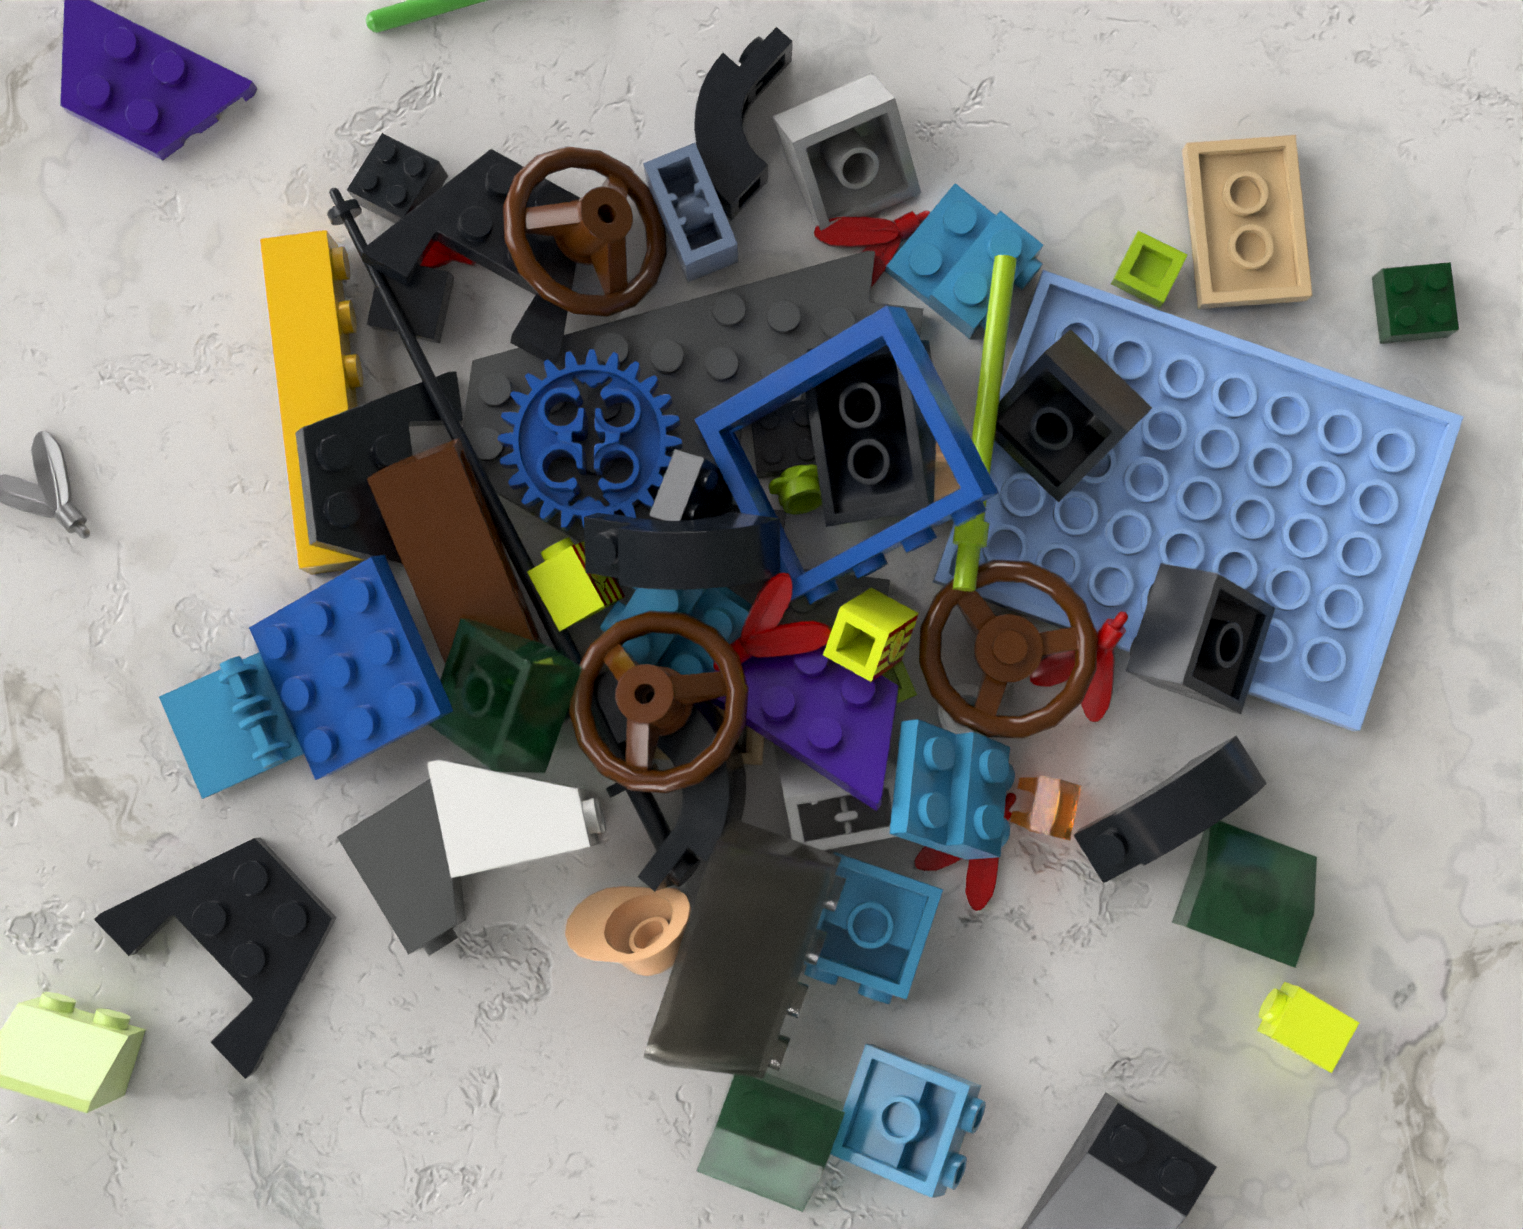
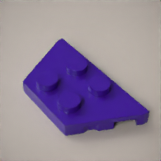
[60,0,258,161]
[709,644,898,811]

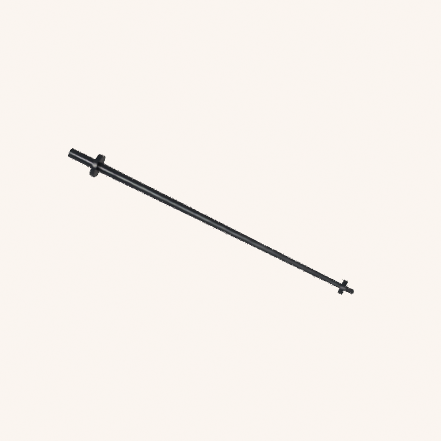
[327,187,672,851]

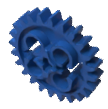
[497,349,683,531]

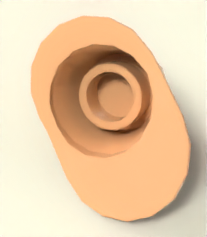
[565,886,693,976]

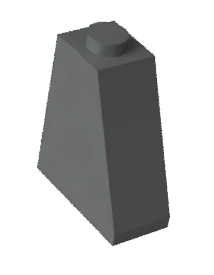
[337,779,466,956]

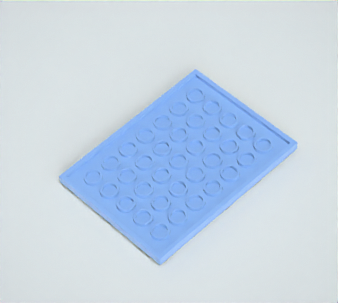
[933,270,1464,731]

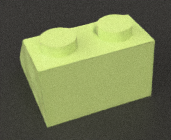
[0,992,146,1113]

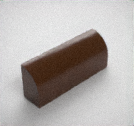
[367,438,543,689]

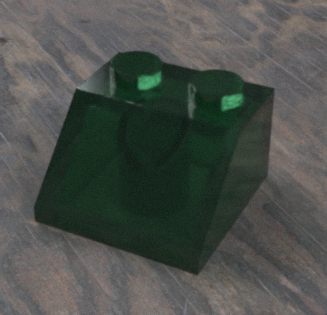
[428,618,582,773]
[1172,821,1317,968]
[696,1062,845,1212]

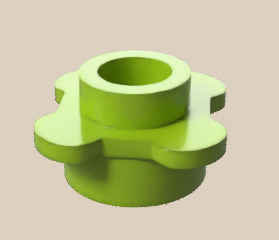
[768,464,822,515]

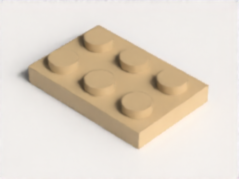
[1182,135,1312,309]

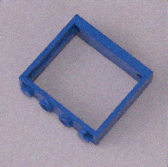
[694,306,999,605]

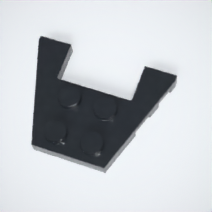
[362,149,581,365]
[295,371,463,567]
[94,837,337,1079]

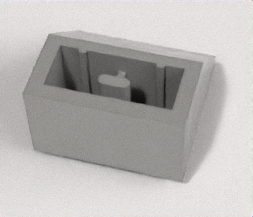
[773,743,897,856]

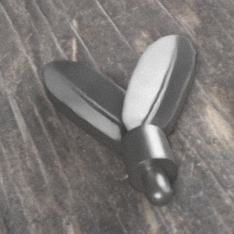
[0,431,90,539]

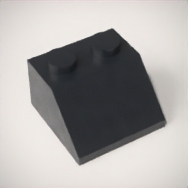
[994,329,1152,503]
[1125,563,1275,714]

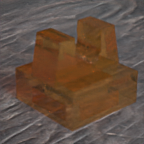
[1010,775,1081,841]

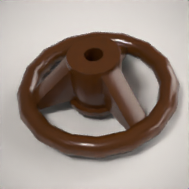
[503,146,667,317]
[919,560,1098,738]
[569,610,749,794]

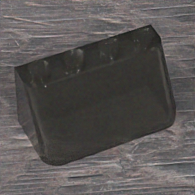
[644,818,846,1079]

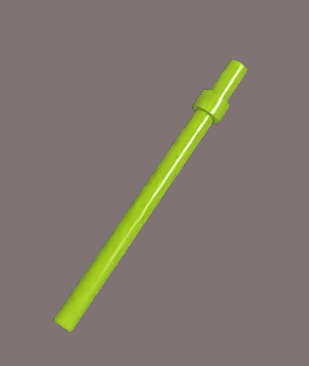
[953,255,1017,592]

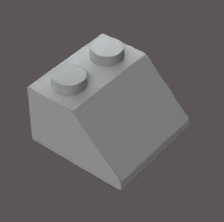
[772,73,921,230]

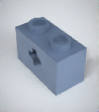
[643,143,738,282]

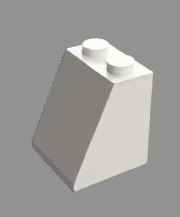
[427,760,606,878]

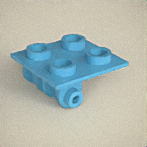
[159,652,304,799]

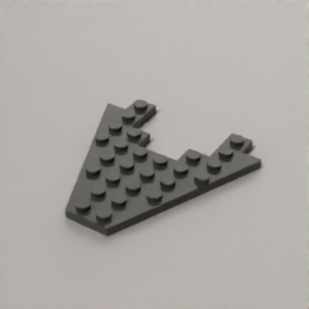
[463,251,924,628]

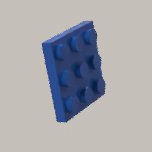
[249,555,453,780]

